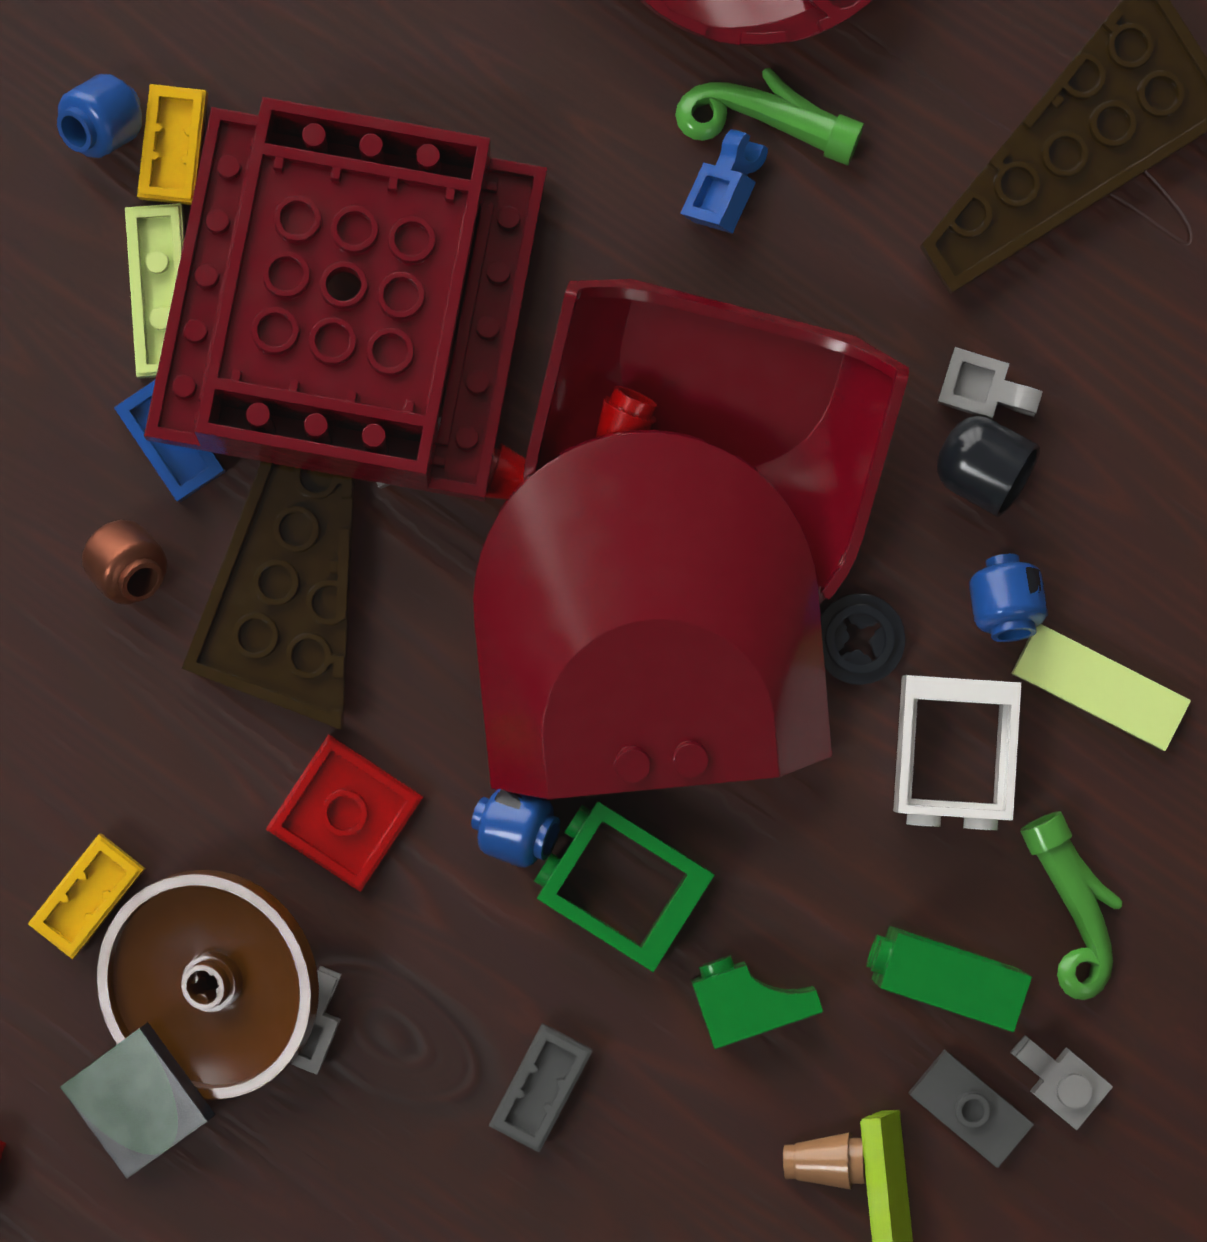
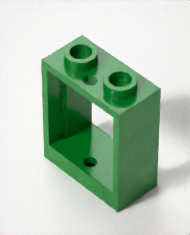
[534,800,714,972]
[866,925,1032,1032]

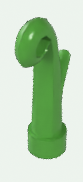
[675,68,865,166]
[1020,811,1123,1000]

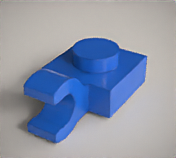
[680,129,768,234]

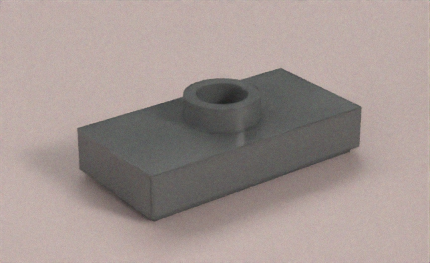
[489,1023,593,1152]
[908,1049,1034,1168]

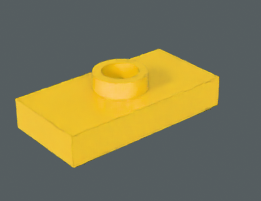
[137,84,208,205]
[28,833,146,959]

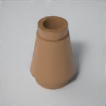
[783,1132,866,1190]

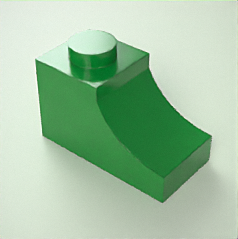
[691,956,823,1049]

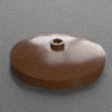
[97,870,319,1099]

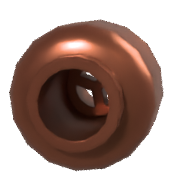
[82,520,167,605]

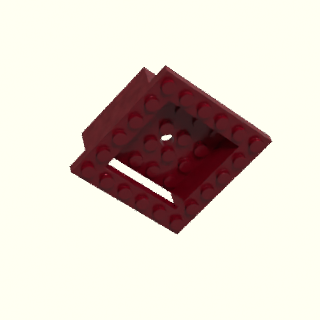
[144,97,547,502]

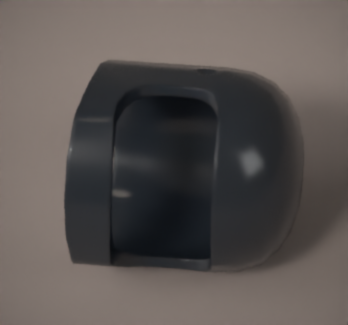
[937,416,1040,517]

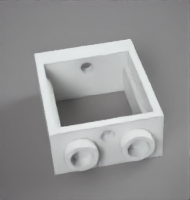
[893,675,1021,830]

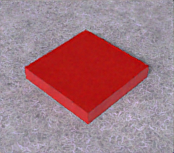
[266,734,424,892]

